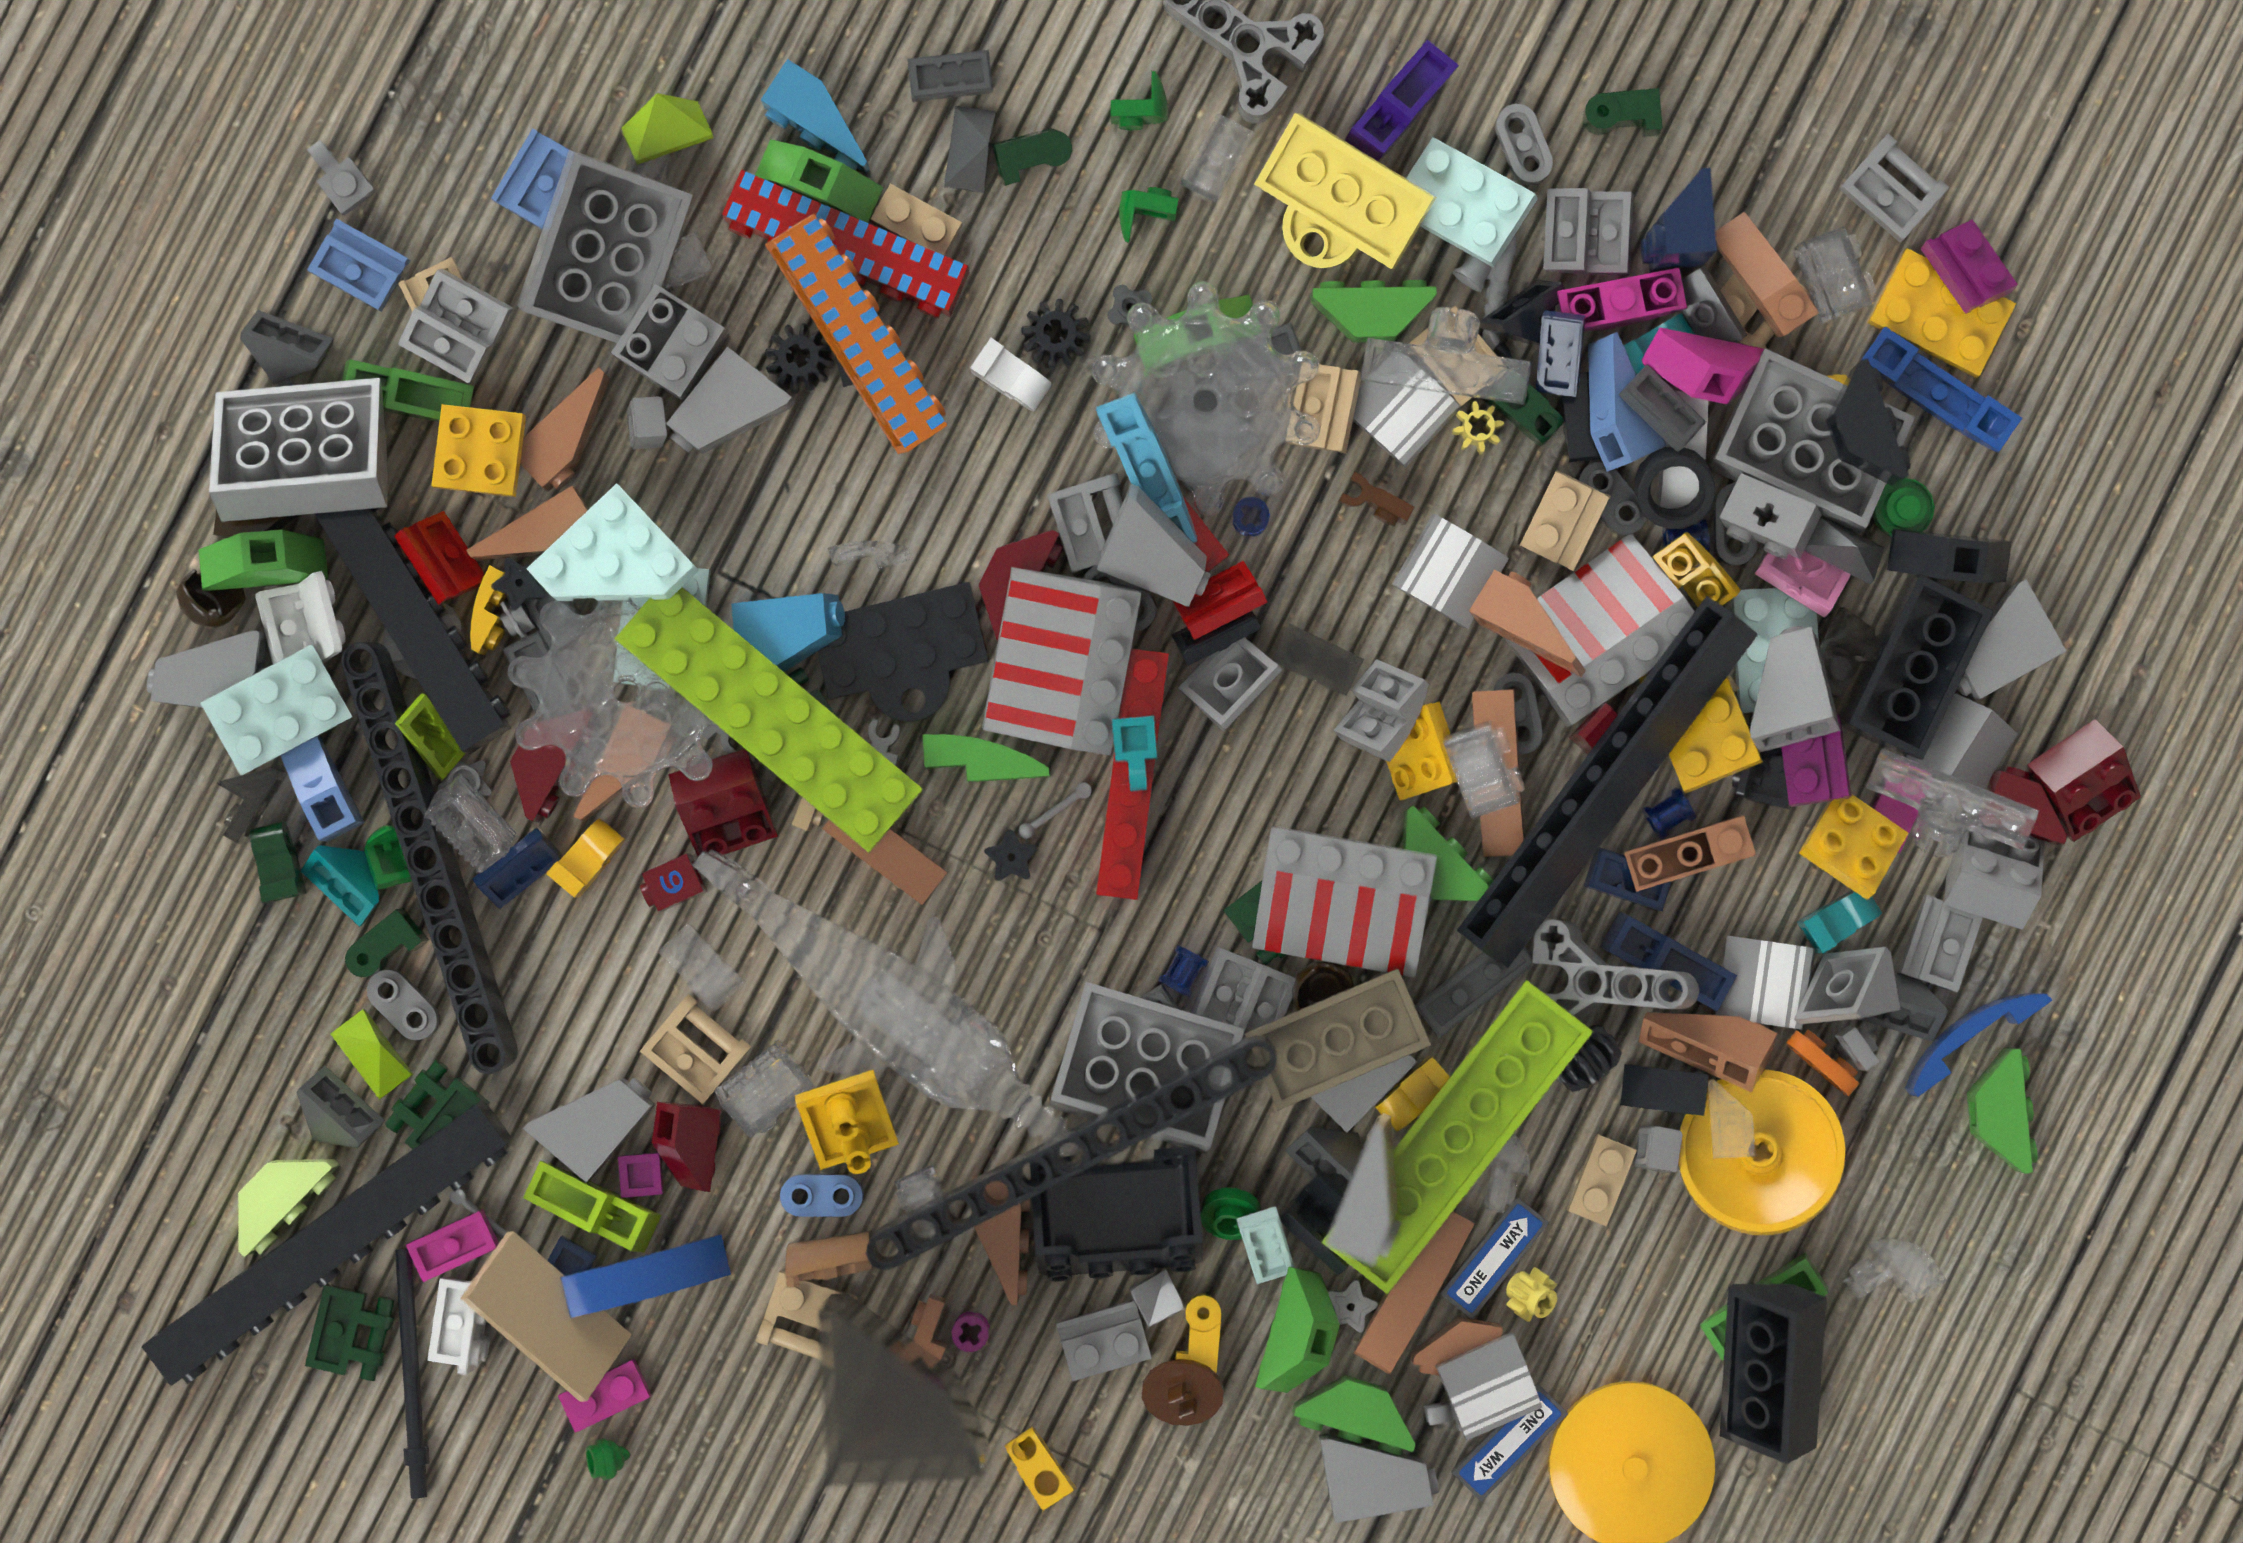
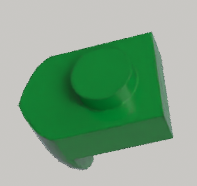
[1111,71,1168,131]
[1119,187,1179,243]
[364,825,412,890]

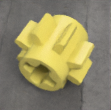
[1452,401,1504,454]
[1506,1267,1557,1322]

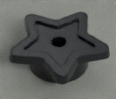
[491,557,545,611]
[984,829,1038,882]

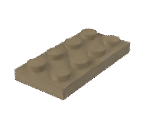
[1245,969,1431,1111]

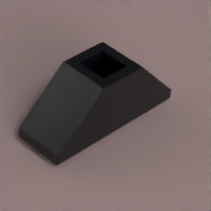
[1826,358,1910,486]
[1887,529,2012,583]

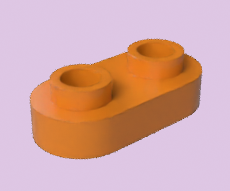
[1785,1030,1859,1097]

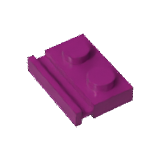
[1921,219,2018,314]
[1781,714,1852,807]

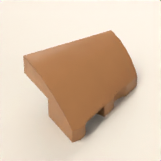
[785,1231,873,1288]

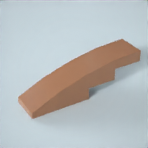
[1472,689,1524,857]
[1354,1211,1474,1374]

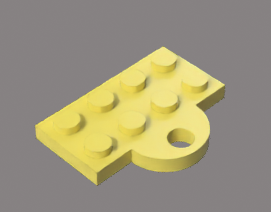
[1254,113,1437,269]

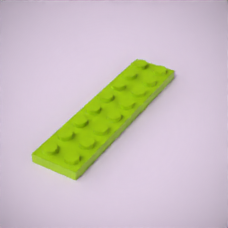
[614,587,923,854]
[1322,980,1593,1294]

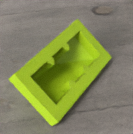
[621,93,713,165]
[395,694,466,780]
[331,1009,414,1100]

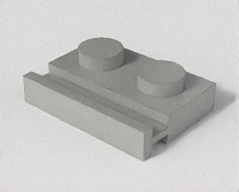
[1898,895,1983,992]
[1056,1300,1152,1381]

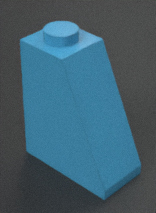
[731,593,845,672]

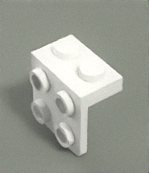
[255,571,345,664]
[427,1277,490,1375]

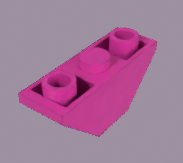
[1557,268,1687,332]
[1642,328,1764,404]

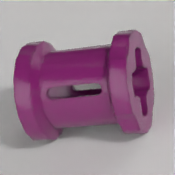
[952,1311,990,1352]

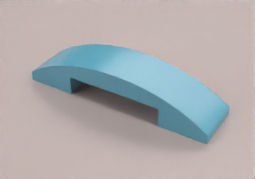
[1096,393,1197,543]

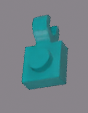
[1112,716,1157,791]

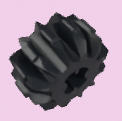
[1021,299,1091,370]
[765,323,835,394]
[1557,1025,1622,1092]

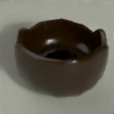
[176,569,246,628]
[1292,961,1354,1011]

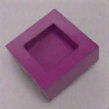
[618,1152,664,1198]

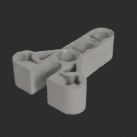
[1163,0,1324,124]
[1532,919,1699,1020]

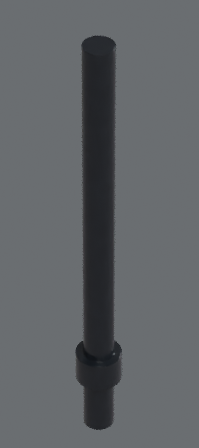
[395,1248,429,1499]

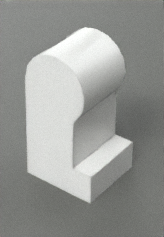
[970,337,1053,412]

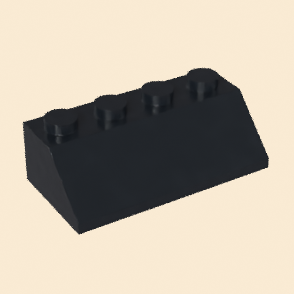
[1841,574,1994,760]
[1719,1284,1827,1464]

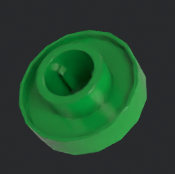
[1873,478,1935,537]
[1200,1188,1261,1240]

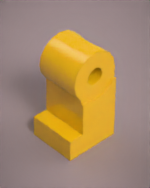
[546,818,625,898]
[1375,1055,1450,1132]
[1175,1293,1221,1374]
[1005,1427,1077,1511]

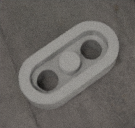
[1495,104,1553,185]
[367,969,440,1040]

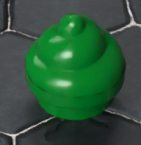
[586,1438,631,1481]

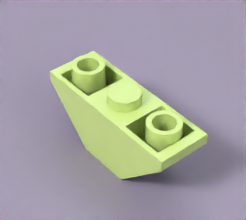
[238,1159,340,1257]

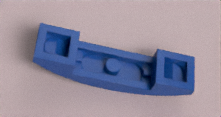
[1861,326,2023,453]
[1905,993,2052,1097]
[560,1234,731,1318]

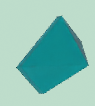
[300,845,379,927]

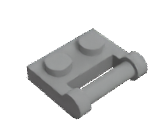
[1839,133,1949,242]
[1047,473,1123,574]

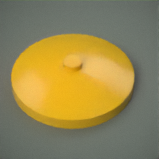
[1678,1070,1845,1235]
[1548,1381,1715,1543]

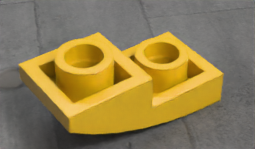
[1653,532,1741,607]
[470,565,507,656]

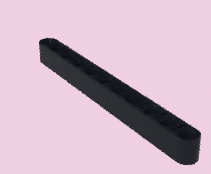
[341,642,518,1074]
[866,1035,1277,1270]

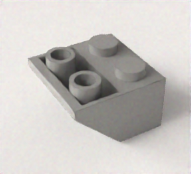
[611,284,730,402]
[1944,816,2045,930]

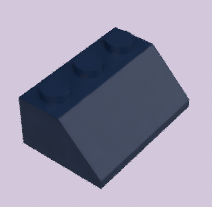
[1641,167,1717,273]

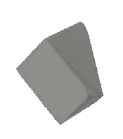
[627,396,667,449]
[1634,1126,1682,1173]
[1130,1269,1185,1327]

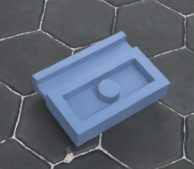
[491,128,569,230]
[307,219,410,312]

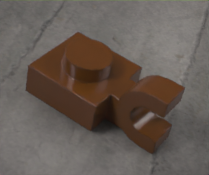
[1338,471,1415,527]

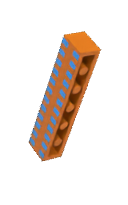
[765,214,948,454]

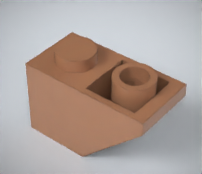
[1410,1317,1503,1376]

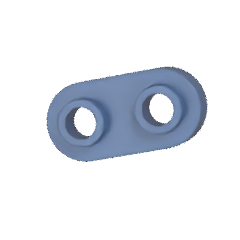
[780,1174,864,1217]

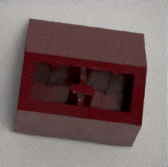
[2027,719,2141,843]
[668,749,778,863]

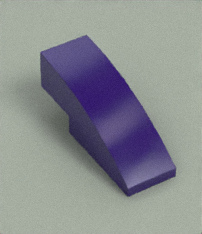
[1344,40,1459,162]

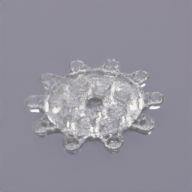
[1091,281,1320,517]
[508,588,714,808]

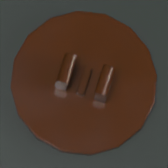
[1142,1359,1224,1426]

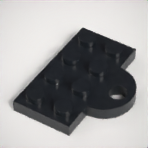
[817,582,989,722]

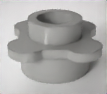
[500,601,536,638]

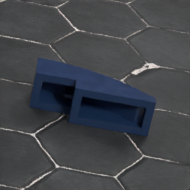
[1600,911,1737,1012]

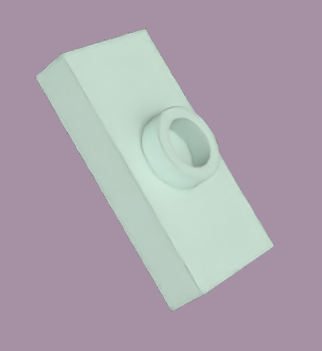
[1236,1206,1294,1284]

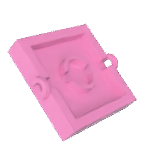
[1755,551,1851,618]

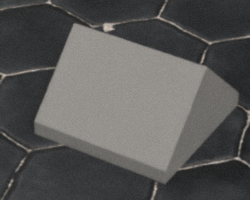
[1178,637,1282,732]
[1904,693,2018,803]
[1794,947,1900,1024]

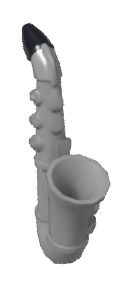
[1453,235,1517,362]

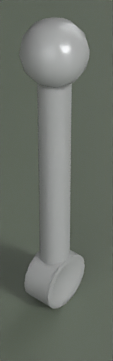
[1018,782,1092,839]
[449,1188,507,1239]

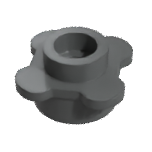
[1107,285,1152,330]

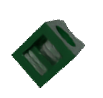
[1582,88,1663,137]
[991,129,1072,186]
[1482,369,1565,447]
[250,821,307,903]
[345,908,429,977]

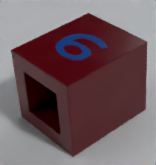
[639,853,708,912]

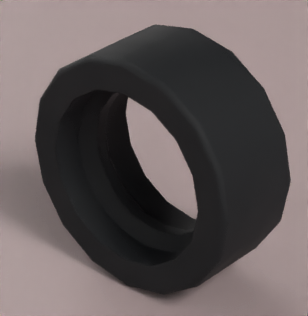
[1635,447,1715,529]

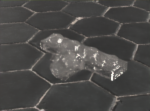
[1361,307,1532,405]
[1866,749,2039,857]

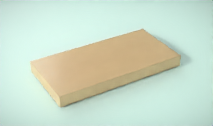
[460,1231,632,1402]

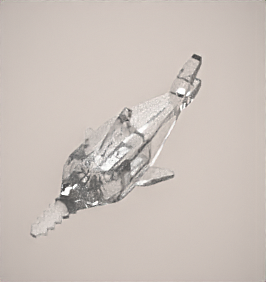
[693,850,1081,1155]

